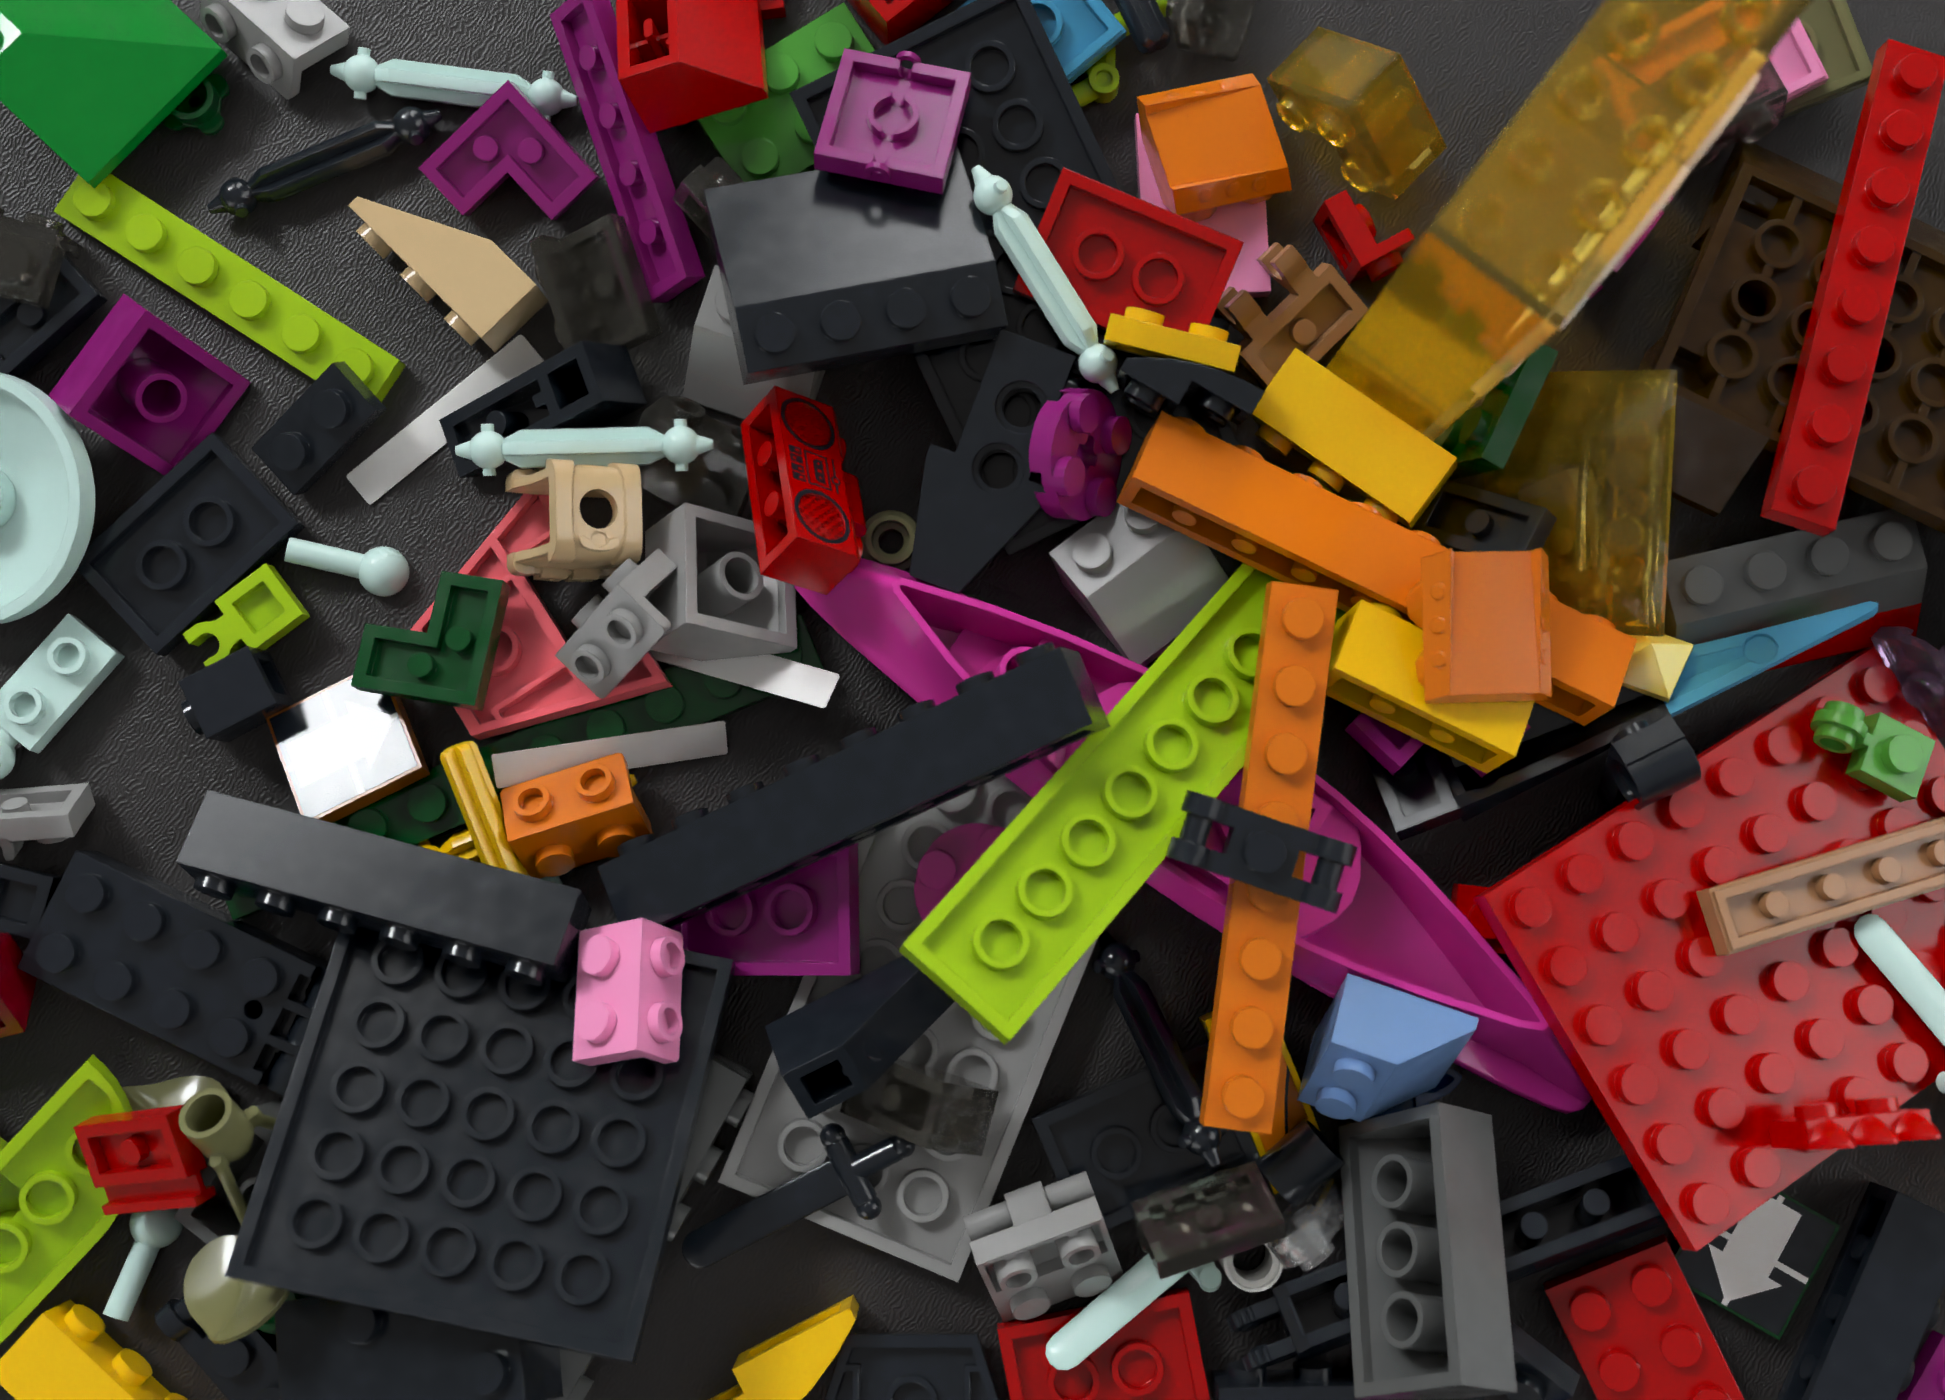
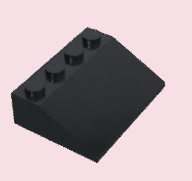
[703,146,1008,385]

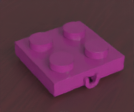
[814,48,971,194]

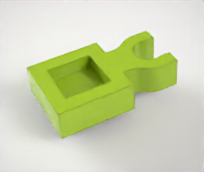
[182,563,311,667]

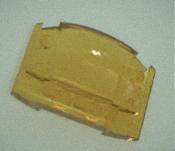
[1482,370,1678,637]

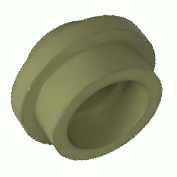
[861,510,917,571]

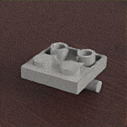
[963,1171,1123,1323]

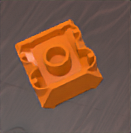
[1137,73,1292,222]
[1406,547,1552,704]

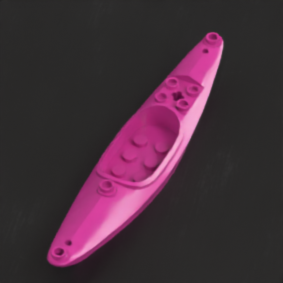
[794,558,1592,1114]

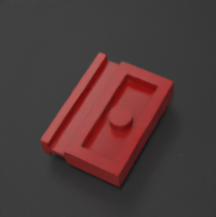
[73,1105,217,1215]

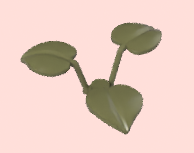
[122,1075,290,1344]

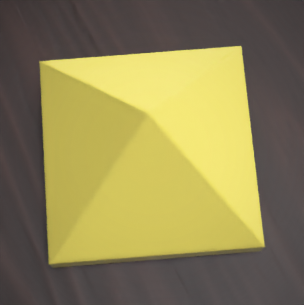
[1622,623,1694,703]

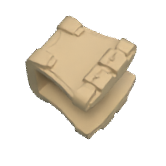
[505,459,643,582]

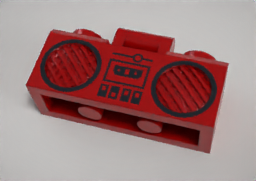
[740,385,867,595]

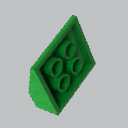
[0,0,228,188]

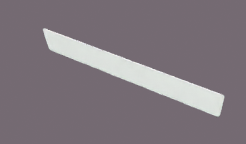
[347,334,544,504]
[650,650,840,709]
[491,721,728,788]

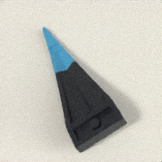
[1362,601,1879,841]

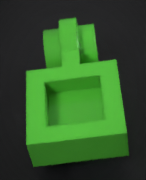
[1810,701,1936,802]

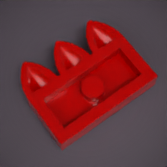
[1768,1096,1942,1150]

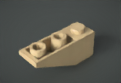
[348,196,548,353]

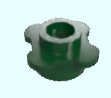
[163,74,230,136]

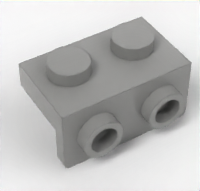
[200,0,350,100]
[555,548,677,699]

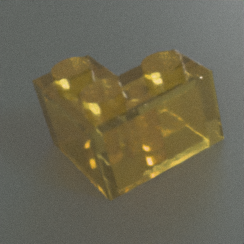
[1266,26,1447,200]

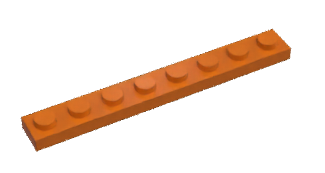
[1199,581,1339,1134]

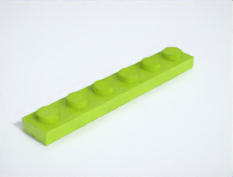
[53,174,406,402]

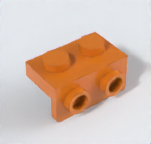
[500,753,653,879]

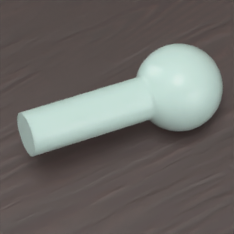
[284,537,410,597]
[103,1208,183,1322]

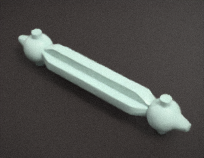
[330,47,578,122]
[971,165,1119,394]
[455,419,714,476]

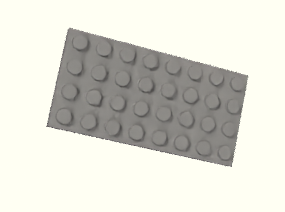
[718,775,1099,1282]

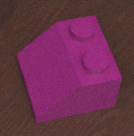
[48,294,251,476]

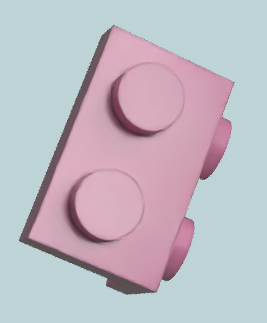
[572,917,685,1066]

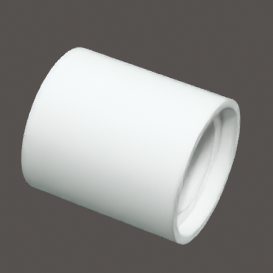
[1216,1221,1283,1292]

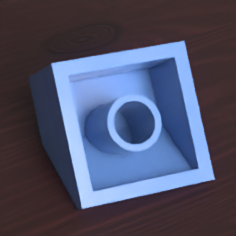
[1297,973,1479,1122]

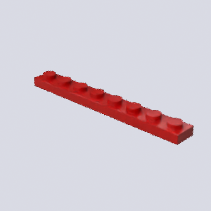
[1760,39,1945,537]

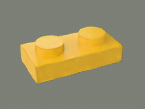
[1103,307,1241,375]

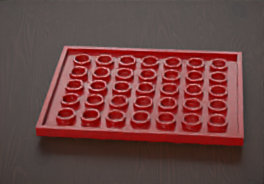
[1473,644,1945,1252]

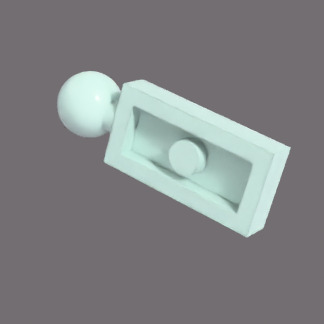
[0,613,125,780]

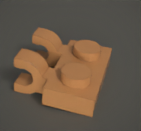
[1216,242,1370,389]

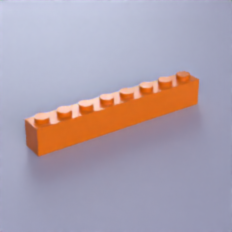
[1117,411,1637,726]

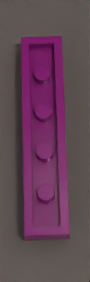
[549,0,705,303]

